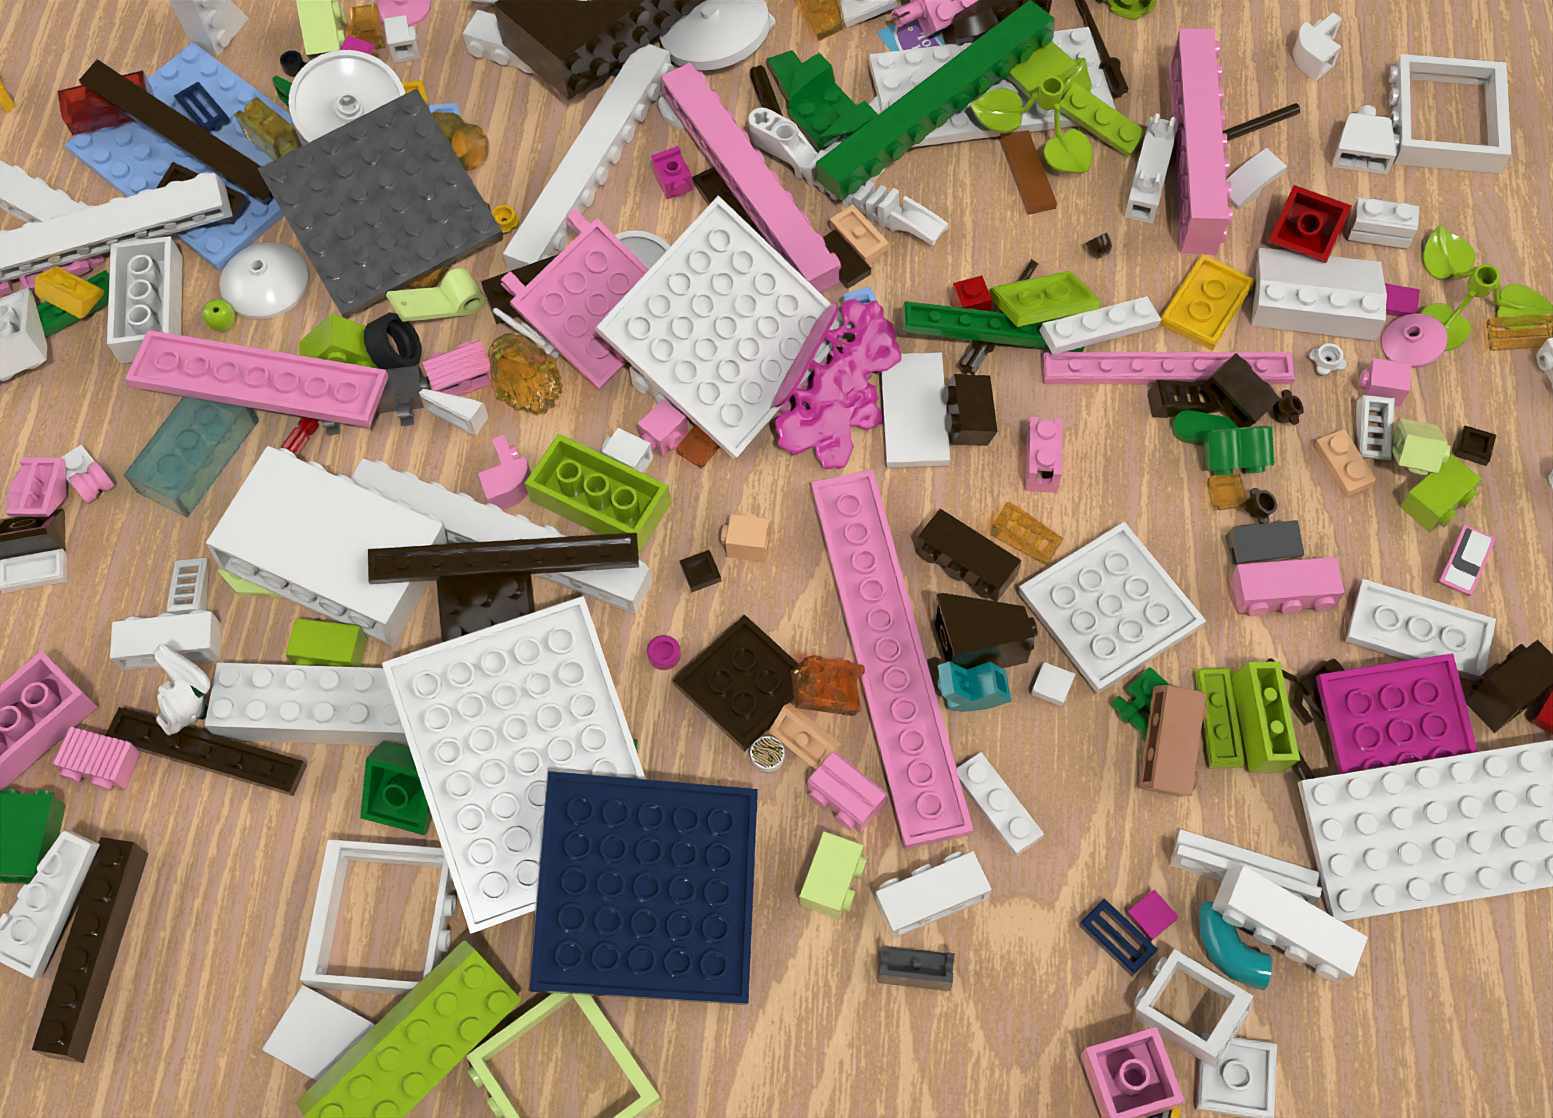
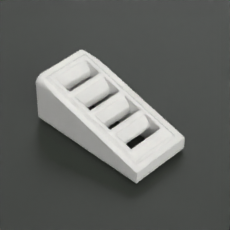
[419,389,488,436]
[1356,395,1395,461]
[167,558,209,615]

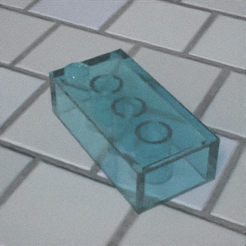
[124,396,259,518]

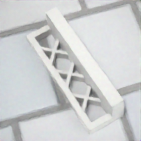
[1170,829,1322,905]

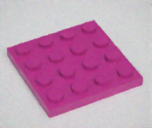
[1316,653,1478,774]

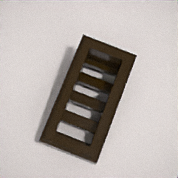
[1148,380,1220,418]

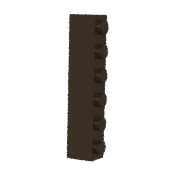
[32,837,148,1063]

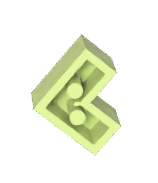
[296,0,347,60]

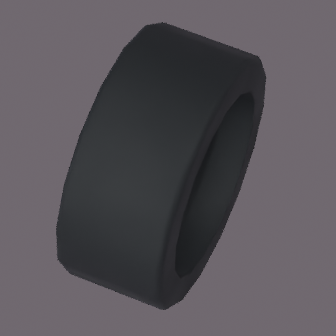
[364,312,421,370]

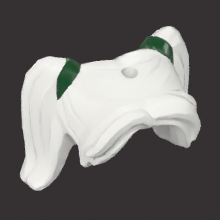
[153,644,210,736]

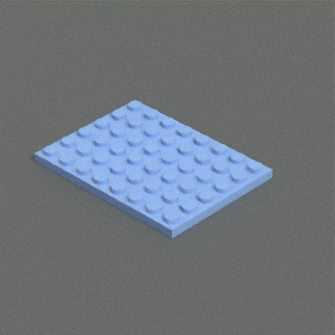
[65,42,306,271]

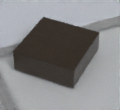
[1455,425,1496,466]
[680,550,722,593]

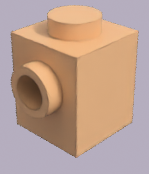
[721,513,770,562]

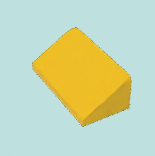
[35,266,104,319]

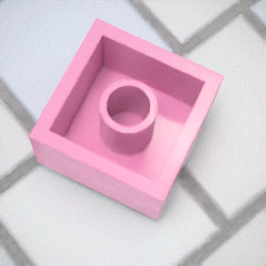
[1080,1027,1184,1118]

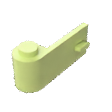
[386,268,486,322]

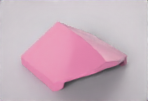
[6,457,67,517]

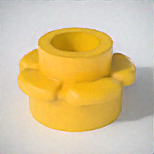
[492,205,519,233]

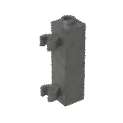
[315,365,431,435]

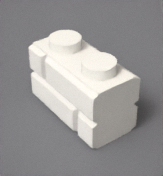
[1347,197,1419,249]

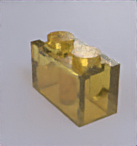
[234,97,302,160]

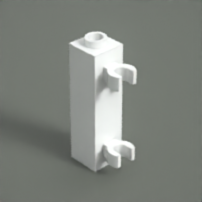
[1124,113,1179,224]

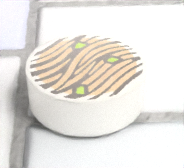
[750,736,785,773]

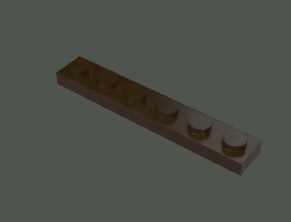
[105,707,307,796]

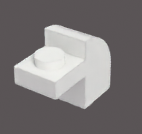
[1292,12,1342,81]

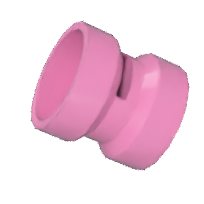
[68,461,115,504]

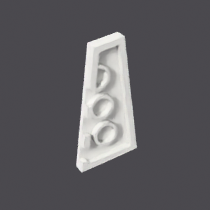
[0,830,100,978]

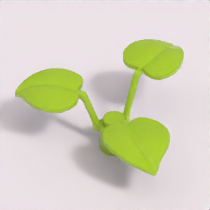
[971,58,1093,174]
[1418,225,1553,352]

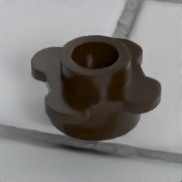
[1273,389,1304,425]
[1243,488,1277,524]

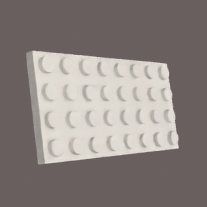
[869,27,1116,147]
[1298,740,1553,921]

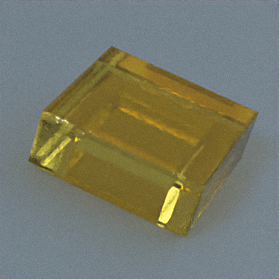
[1207,474,1247,511]

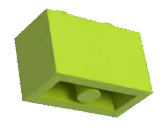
[1400,454,1482,533]
[286,618,368,667]

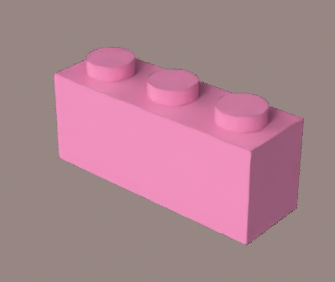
[1231,557,1345,616]

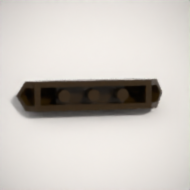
[954,0,1046,46]

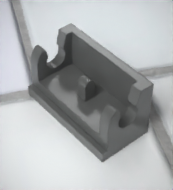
[1225,520,1304,564]
[879,945,955,991]

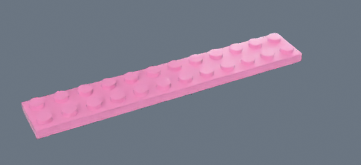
[811,470,974,849]

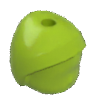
[202,298,236,333]

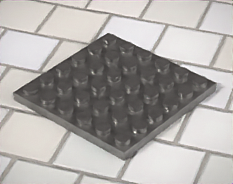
[258,88,503,318]

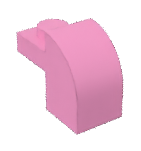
[478,435,531,510]

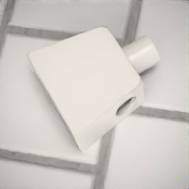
[1332,105,1396,175]

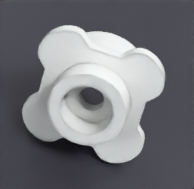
[1309,343,1347,375]

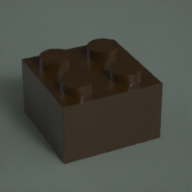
[1466,639,1553,733]

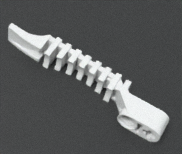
[748,108,948,246]

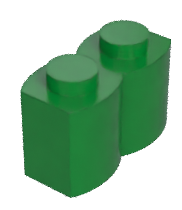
[1203,426,1274,476]

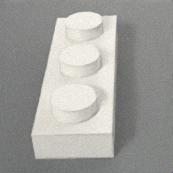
[956,752,1044,857]

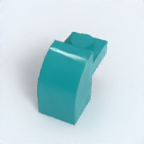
[938,661,1011,712]

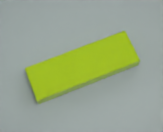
[1194,668,1245,769]

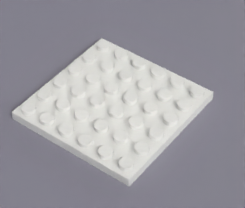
[594,196,853,459]

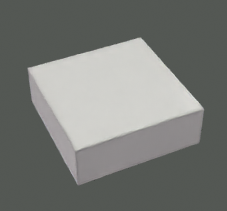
[1031,662,1075,707]

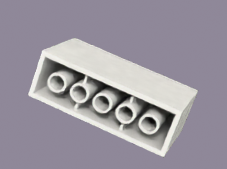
[206,445,448,647]

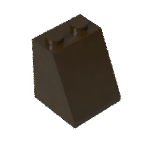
[933,593,1038,670]

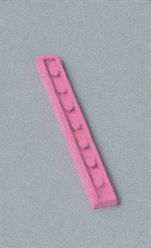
[1043,352,1295,384]

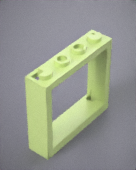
[466,993,663,1118]

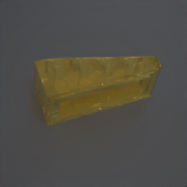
[991,501,1063,566]

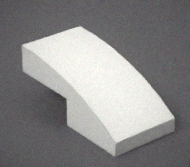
[1226,148,1287,210]

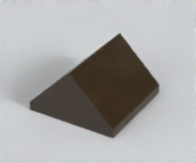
[0,509,65,560]

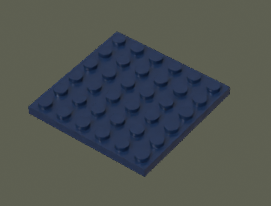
[528,771,758,1005]

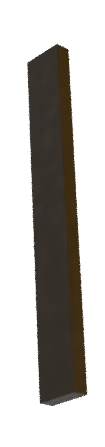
[78,59,273,205]
[368,532,639,585]

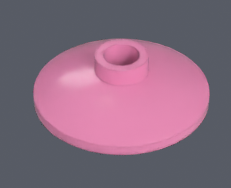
[376,0,431,26]
[1382,314,1447,368]

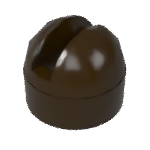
[1085,233,1112,258]

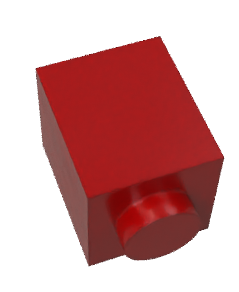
[951,275,992,311]

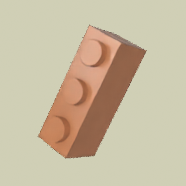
[1139,685,1208,797]

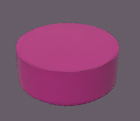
[647,635,681,670]

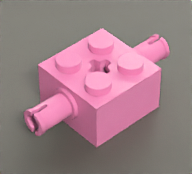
[892,0,978,37]

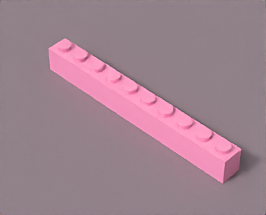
[661,62,841,293]

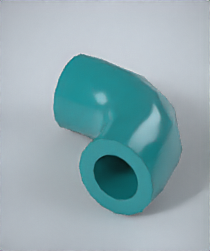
[1198,902,1272,990]

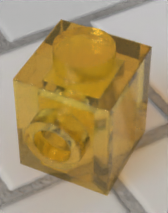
[347,3,386,50]

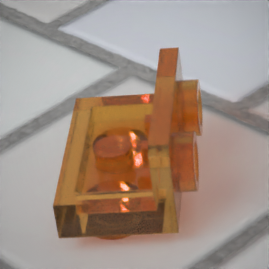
[791,655,865,716]

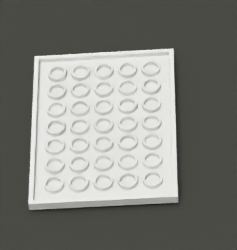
[382,596,646,933]

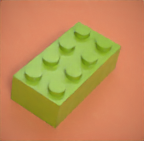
[525,433,672,554]

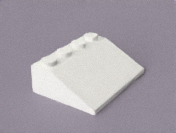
[1251,248,1387,341]
[0,287,47,381]

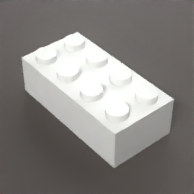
[107,236,183,364]

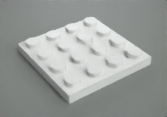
[1018,522,1206,694]

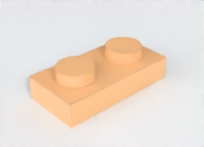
[830,205,889,264]
[1314,429,1377,497]
[768,703,842,770]

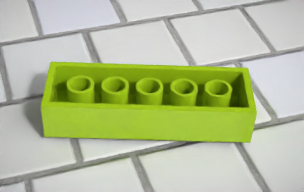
[296,940,522,1118]

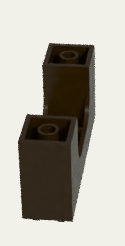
[493,0,705,100]

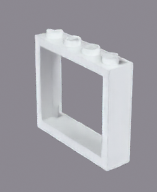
[1388,54,1512,173]
[300,840,457,995]

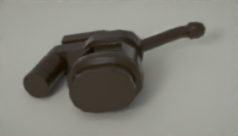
[1266,658,1345,726]

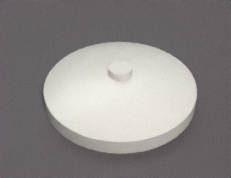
[659,0,770,70]
[289,50,405,144]

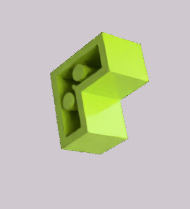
[299,313,379,369]

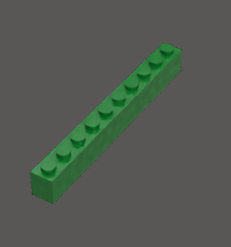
[816,0,1055,201]

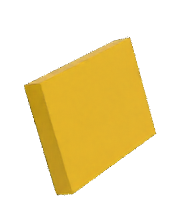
[1159,254,1256,351]

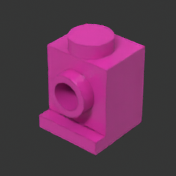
[651,146,694,199]

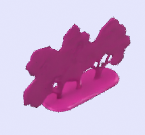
[773,299,902,469]

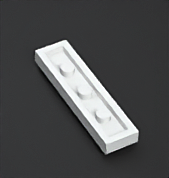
[1039,296,1162,355]

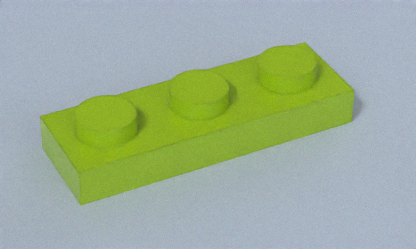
[1059,82,1146,158]

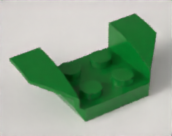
[788,53,878,151]

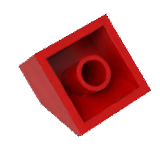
[1269,185,1352,263]

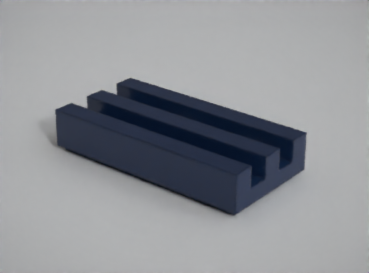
[174,82,230,132]
[1079,898,1158,977]

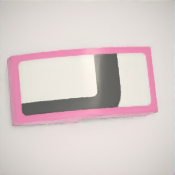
[1437,524,1496,596]

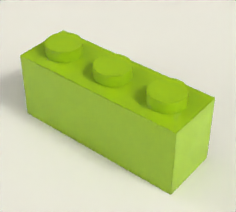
[1231,662,1300,773]

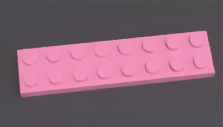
[125,330,389,428]

